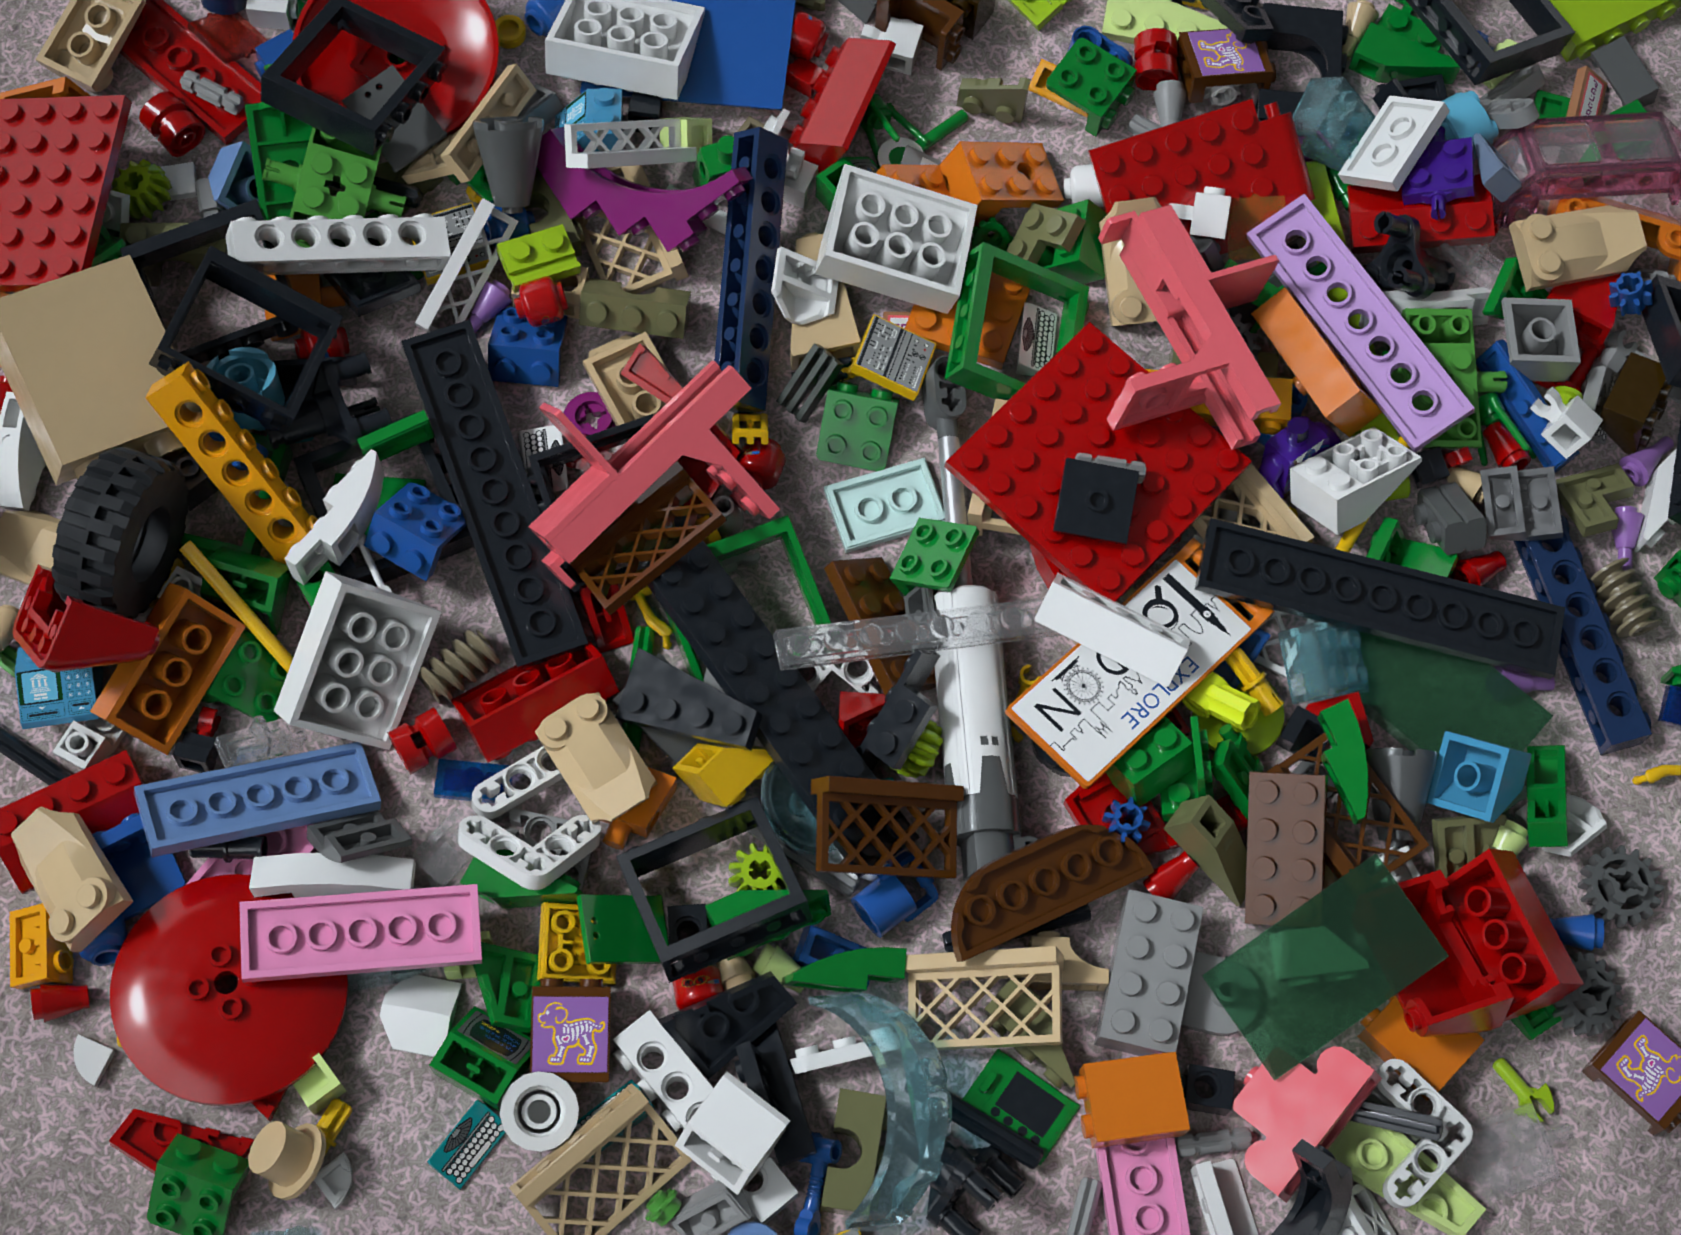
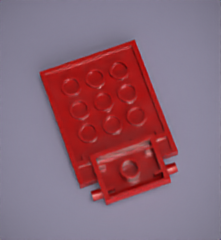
[1088,99,1316,255]

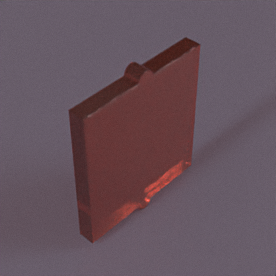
[187,13,267,64]

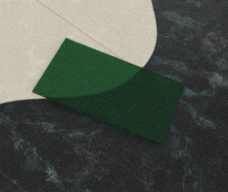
[1340,630,1553,759]
[1201,853,1449,1081]

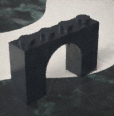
[1254,3,1348,139]

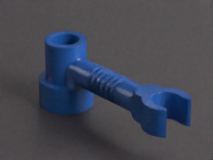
[794,1131,842,1235]

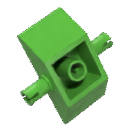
[262,127,406,248]
[1391,308,1507,448]

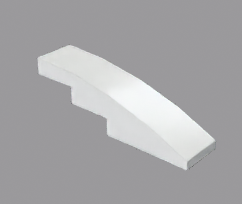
[249,853,416,898]

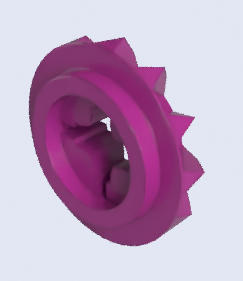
[564,392,616,436]

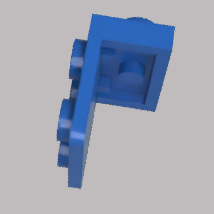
[488,307,568,387]
[364,483,467,581]
[92,813,187,921]

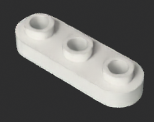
[789,1027,905,1075]

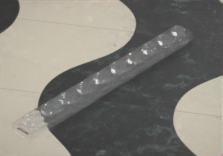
[773,592,1128,671]

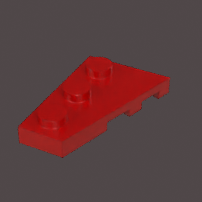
[109,1109,255,1175]

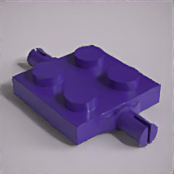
[1402,126,1475,220]

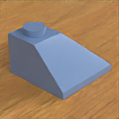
[208,141,259,209]

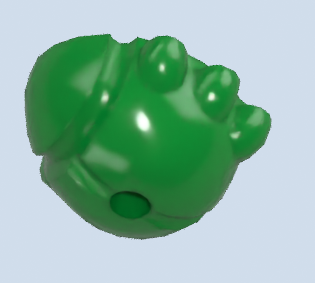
[972,217,1013,251]

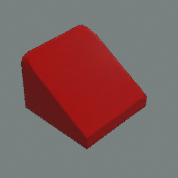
[785,58,826,98]

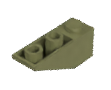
[1164,795,1247,907]
[984,978,1075,1091]

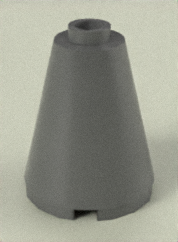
[473,116,544,214]
[1365,748,1437,849]

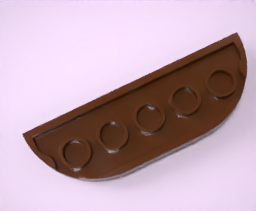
[951,825,1155,962]

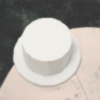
[500,1071,579,1152]

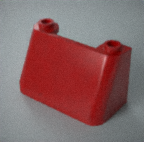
[13,564,160,673]
[1351,869,1514,1037]

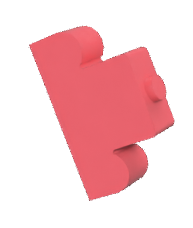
[1232,1046,1382,1203]

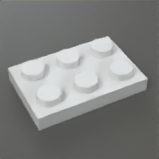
[1338,96,1450,191]

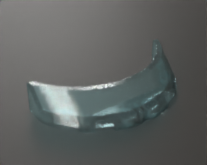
[808,992,952,1232]

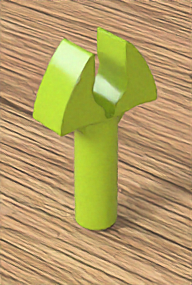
[1492,1057,1554,1124]

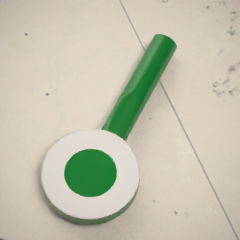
[877,109,969,168]

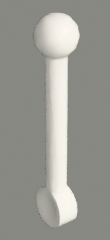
[356,534,392,593]

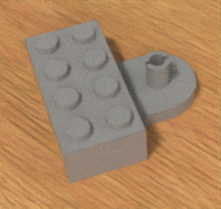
[1094,889,1260,1056]

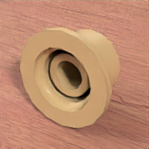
[248,1121,326,1201]

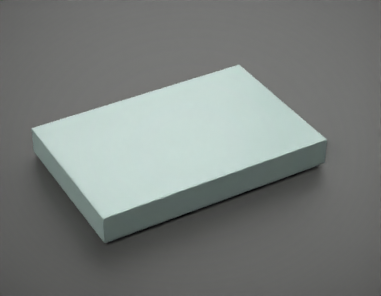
[823,457,945,553]

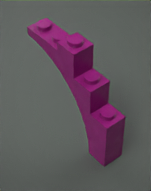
[537,127,753,252]

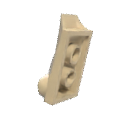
[35,0,146,92]
[1099,197,1162,326]
[1509,205,1647,292]
[583,332,668,426]
[0,510,61,585]
[535,692,657,824]
[11,807,134,952]

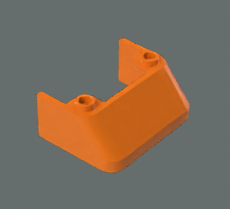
[1546,187,1681,282]

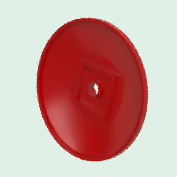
[292,0,500,135]
[110,874,349,1106]

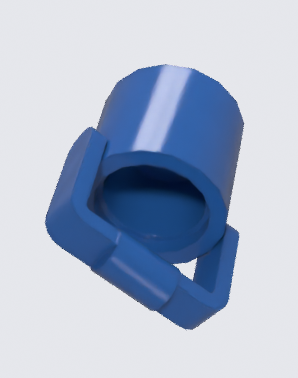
[851,851,939,938]

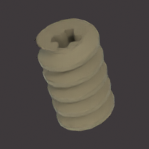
[1590,558,1663,638]
[418,629,501,704]

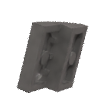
[1480,465,1563,541]

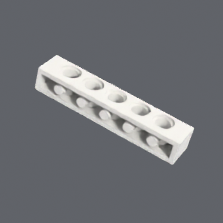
[225,213,451,275]
[612,1010,798,1224]

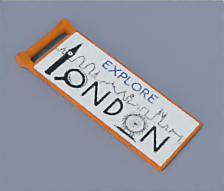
[1005,538,1275,789]

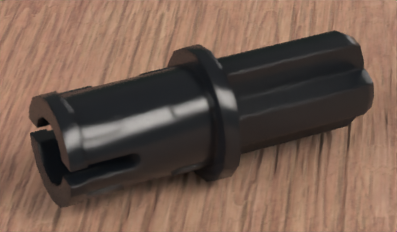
[189,836,268,863]

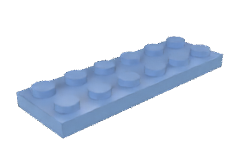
[134,742,381,857]

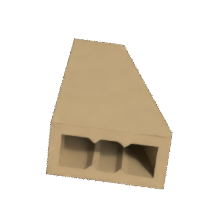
[790,232,861,370]

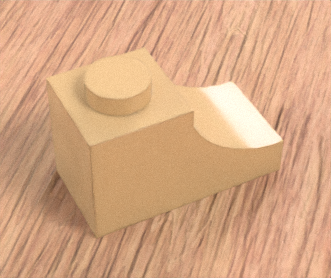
[1028,931,1109,991]

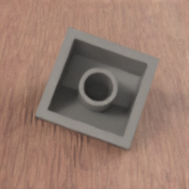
[1501,297,1581,382]

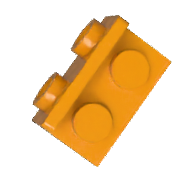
[9,903,74,989]

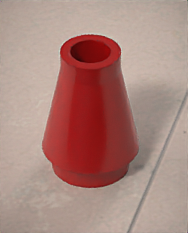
[1483,422,1531,471]
[1451,551,1507,586]
[1143,851,1200,900]
[30,984,90,1023]

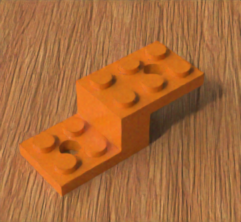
[876,141,1064,227]

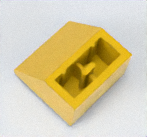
[672,743,773,807]

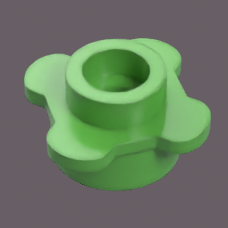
[645,1188,682,1227]

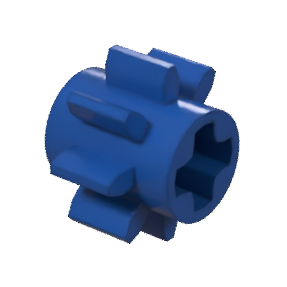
[1609,271,1653,316]
[1102,797,1151,844]

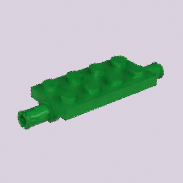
[245,64,328,220]

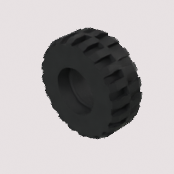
[52,447,189,619]

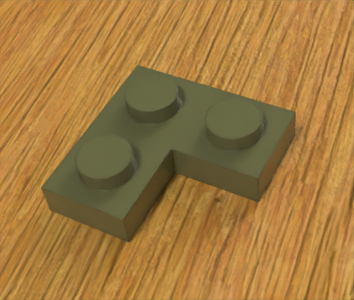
[1006,203,1086,264]
[1556,463,1635,537]

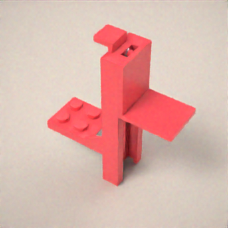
[1098,205,1281,450]
[528,361,780,589]

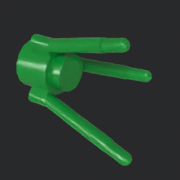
[860,94,929,161]
[1477,392,1537,466]

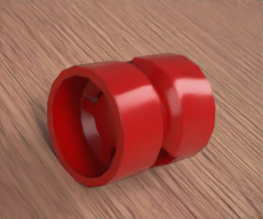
[1134,28,1178,91]
[139,91,205,157]
[387,707,457,775]

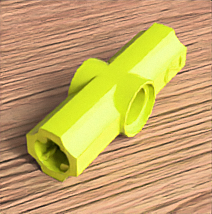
[1182,672,1261,731]

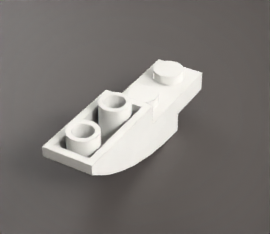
[1359,287,1492,328]
[0,392,46,511]
[284,449,384,585]

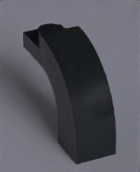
[1271,1139,1353,1235]

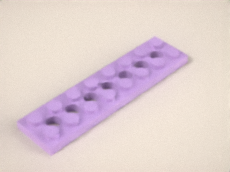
[1246,194,1475,452]

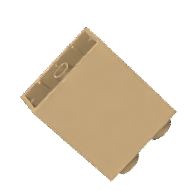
[0,255,202,485]

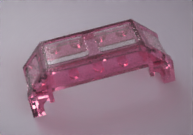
[1491,112,1681,228]

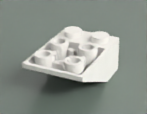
[1290,427,1422,535]

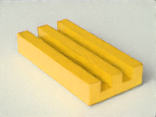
[732,413,768,444]

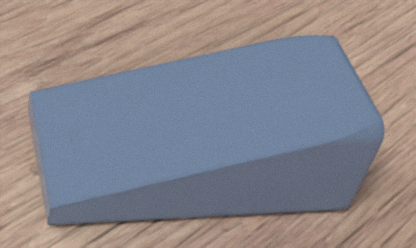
[1473,133,1522,202]

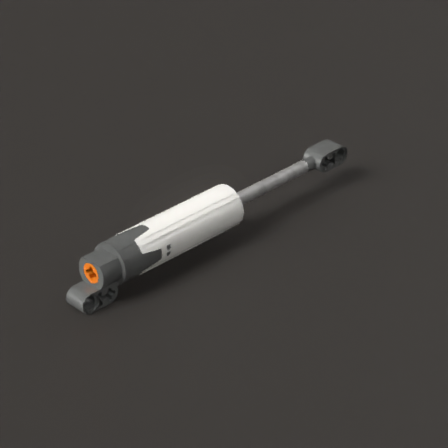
[922,355,1038,881]

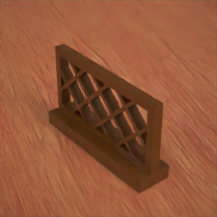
[570,461,727,615]
[1267,733,1430,900]
[811,776,964,879]

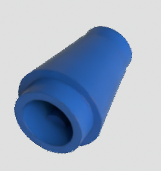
[1549,914,1604,952]

